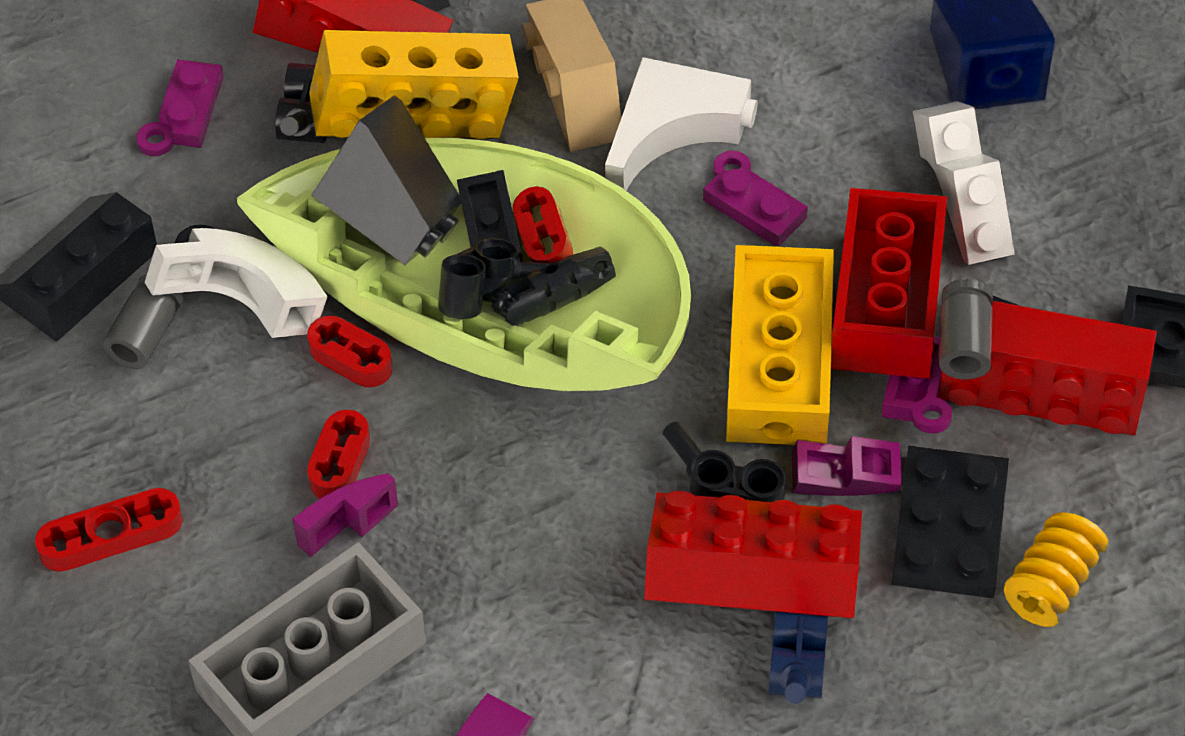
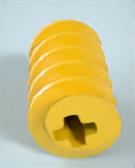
[1003,512,1109,627]

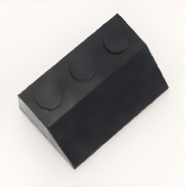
[0,192,157,342]

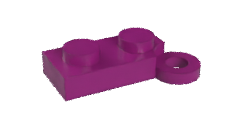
[136,59,224,156]
[703,150,808,247]
[882,337,952,434]

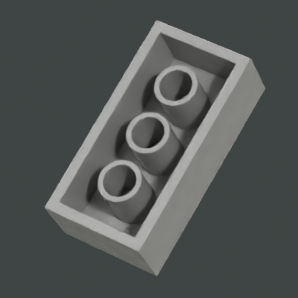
[188,542,426,736]

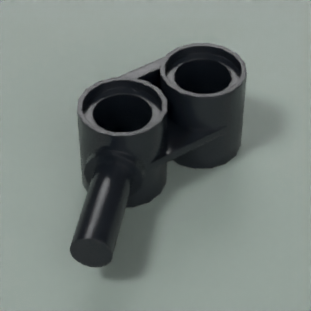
[275,63,327,144]
[438,238,552,319]
[662,422,786,502]

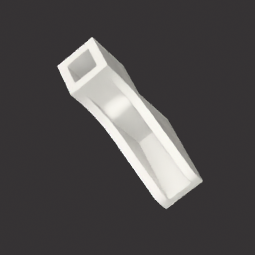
[913,101,1015,265]

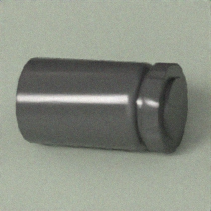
[102,275,183,369]
[939,279,993,379]

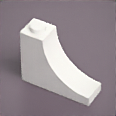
[605,57,758,191]

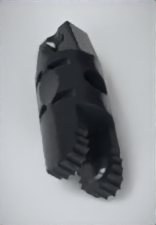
[490,246,616,326]

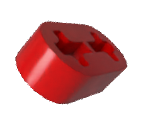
[513,186,573,263]
[307,316,393,387]
[307,409,371,499]

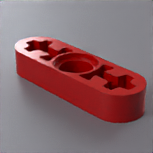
[35,488,183,572]

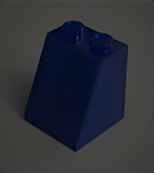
[930,0,1055,110]

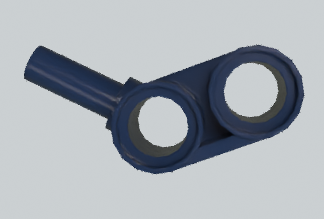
[769,612,828,704]

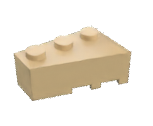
[521,0,621,152]

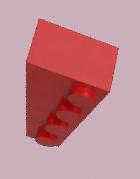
[252,0,454,53]

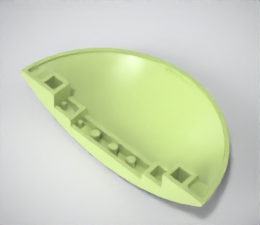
[237,138,691,391]

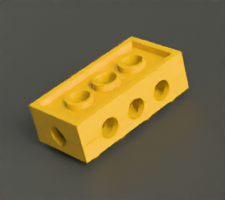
[309,30,519,139]
[726,245,834,445]

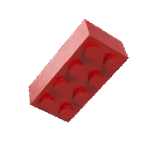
[831,188,947,379]
[938,301,1157,436]
[644,491,862,618]

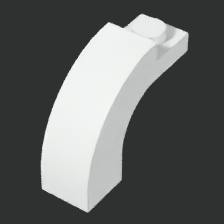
[145,228,327,338]

